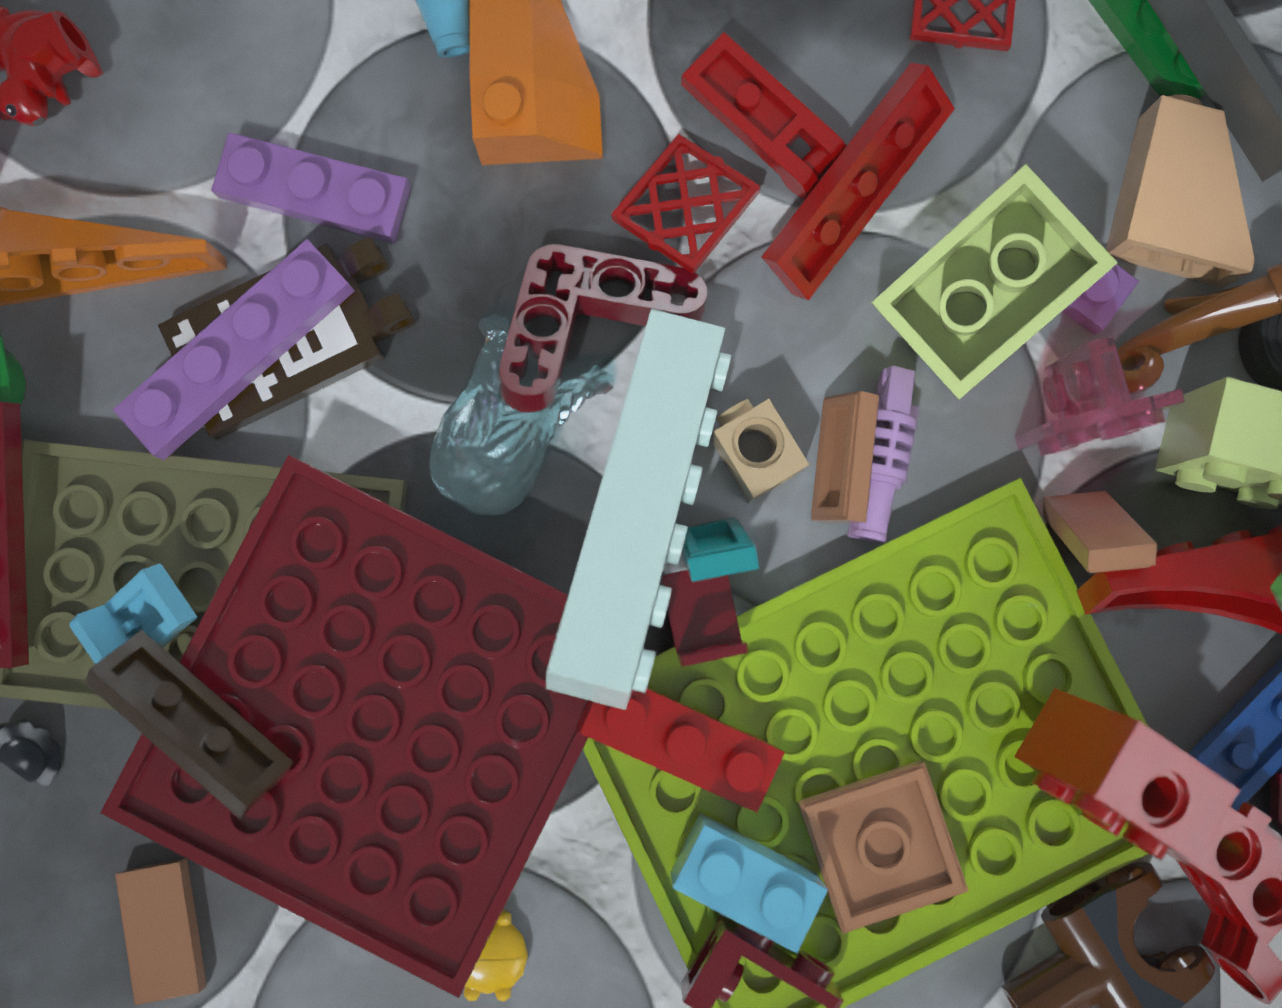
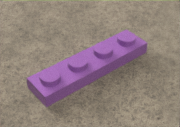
[113,239,354,461]

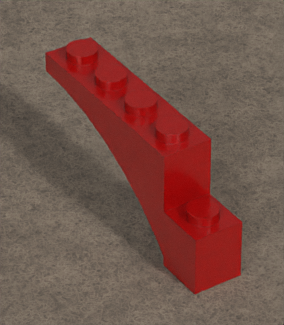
[1076,525,1282,634]

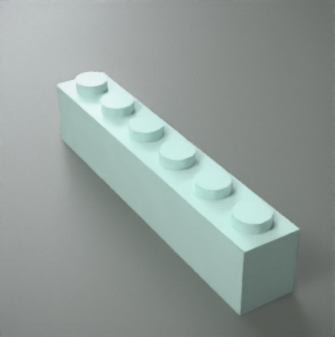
[546,309,732,710]

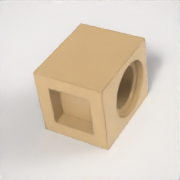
[710,399,809,503]

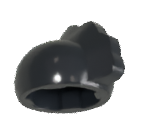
[0,719,61,787]

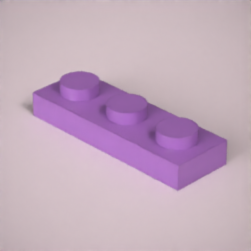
[211,132,411,244]

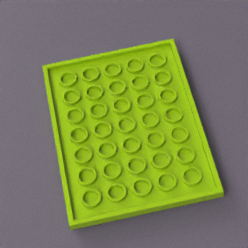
[583,478,1149,1008]

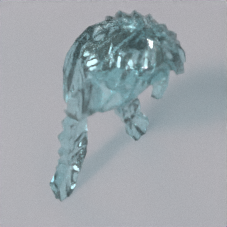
[429,313,614,515]

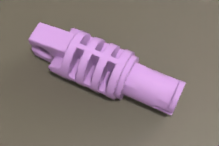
[847,366,919,543]

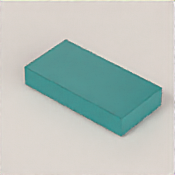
[681,517,759,582]

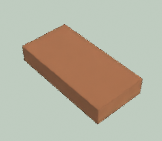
[811,391,879,523]
[1043,491,1157,573]
[115,858,207,1005]

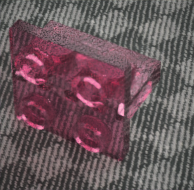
[1015,336,1185,456]

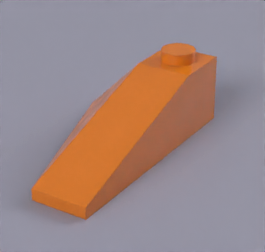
[469,0,603,165]
[0,207,227,307]

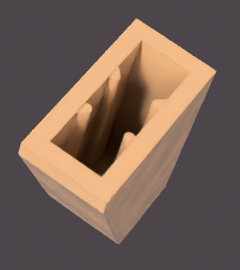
[1106,95,1255,288]

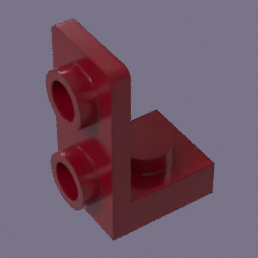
[681,914,844,1008]

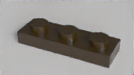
[85,630,293,819]

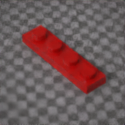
[761,63,955,301]

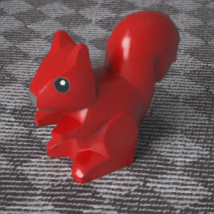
[0,6,104,126]

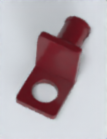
[662,570,749,667]

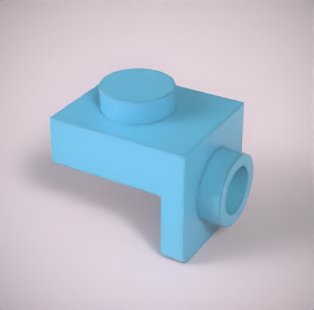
[69,563,197,664]

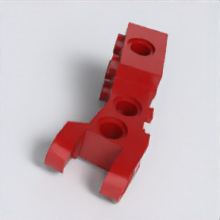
[1014,688,1282,1004]

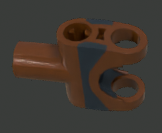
[1001,862,1215,1008]

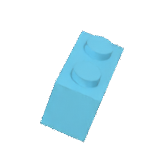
[670,812,828,953]

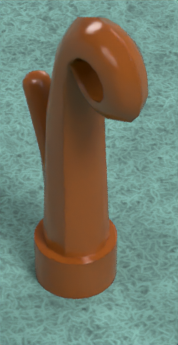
[1105,263,1282,394]

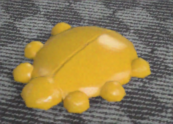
[463,910,528,1002]

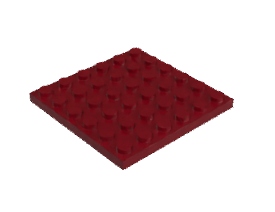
[100,455,589,998]

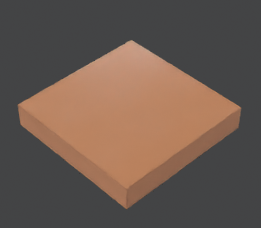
[797,760,969,934]

